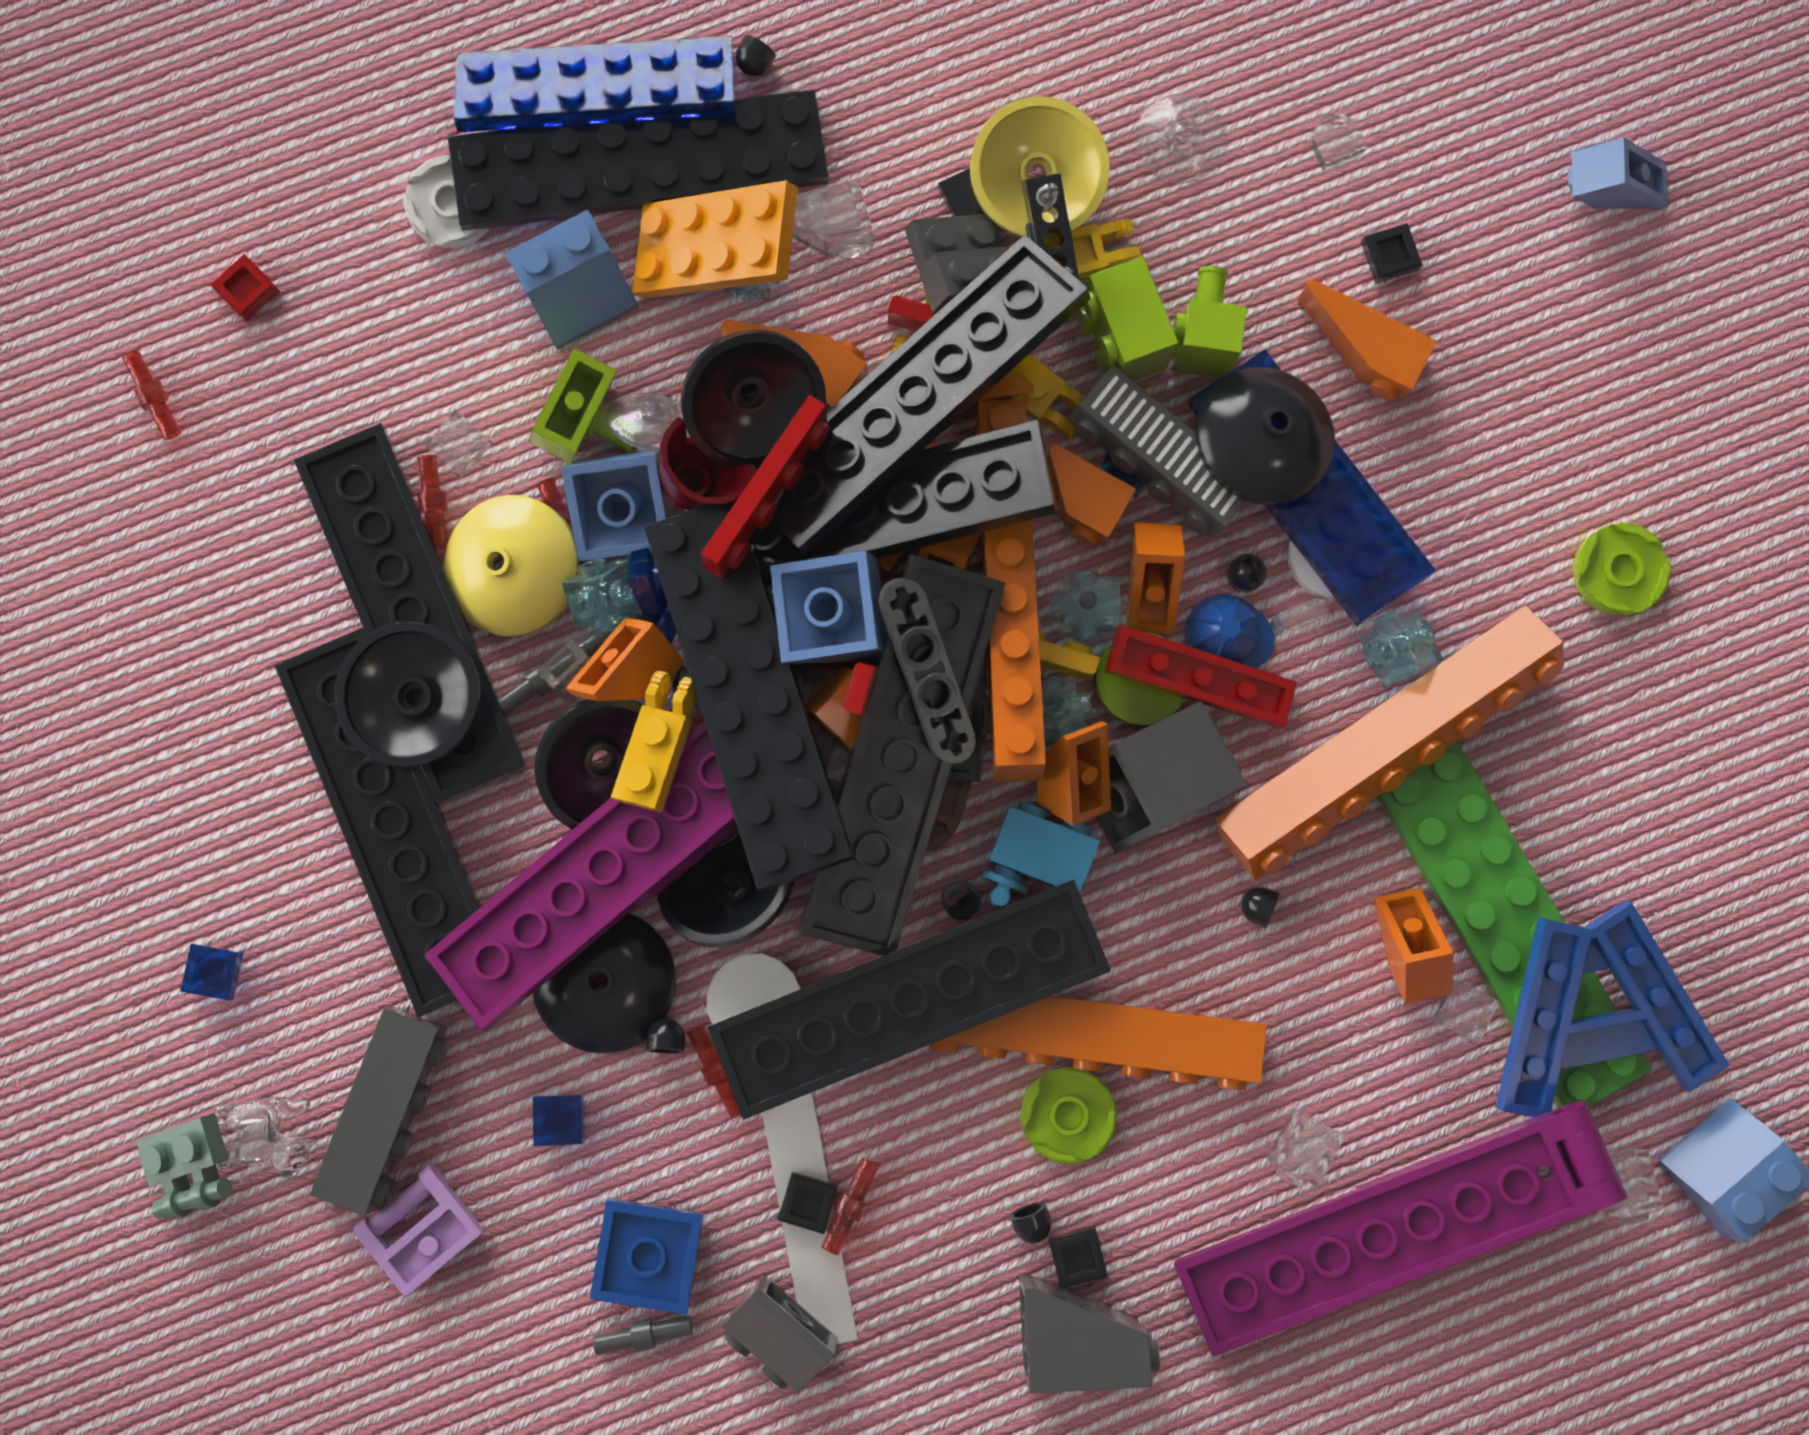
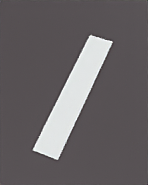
[762,1092,858,1345]

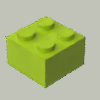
[1078,256,1178,381]

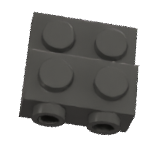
[905,214,1011,313]

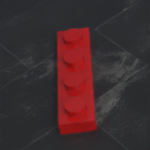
[701,395,830,579]
[1104,625,1297,728]

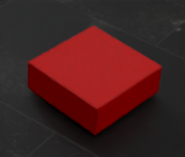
[210,254,280,322]
[888,295,936,332]
[843,662,879,715]

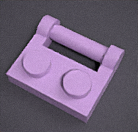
[353,1163,485,1297]

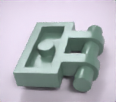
[136,1113,233,1220]

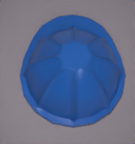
[1184,594,1275,668]

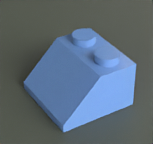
[505,209,639,350]
[561,448,673,562]
[770,551,887,664]
[1657,1098,1809,1244]

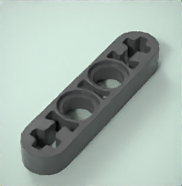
[878,578,976,764]

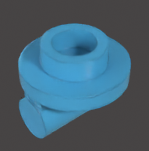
[982,865,1029,907]

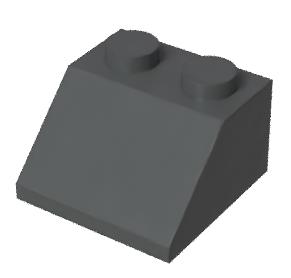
[722,1273,838,1393]

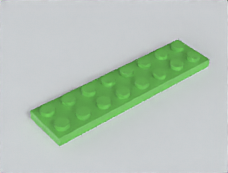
[1377,741,1652,1108]

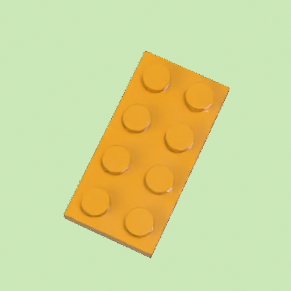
[632,180,798,299]

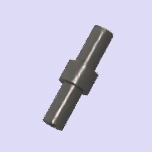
[593,1315,693,1356]

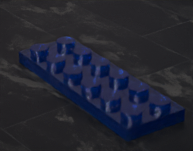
[453,36,736,133]
[1188,349,1436,627]

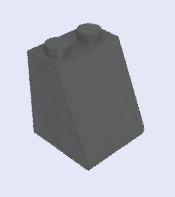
[1096,701,1247,854]
[1019,1274,1160,1393]

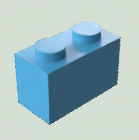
[987,802,1100,893]

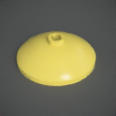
[970,96,1110,239]
[444,495,580,637]

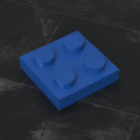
[590,1198,704,1315]

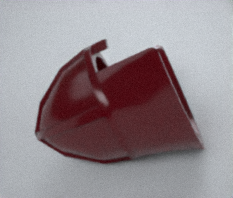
[659,417,757,510]

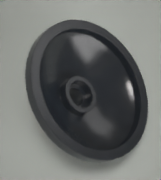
[681,329,826,470]
[1196,367,1335,505]
[335,621,481,768]
[534,699,645,830]
[658,828,795,948]
[533,913,676,1053]

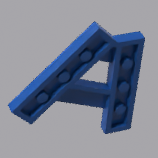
[1495,901,1730,1117]

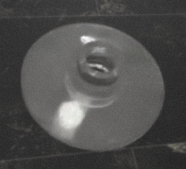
[1136,94,1227,184]
[606,393,690,452]

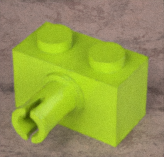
[1172,266,1247,379]
[529,348,642,463]

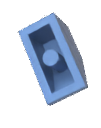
[1568,137,1668,209]

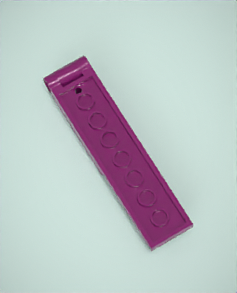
[425,720,821,1032]
[1174,1101,1628,1357]

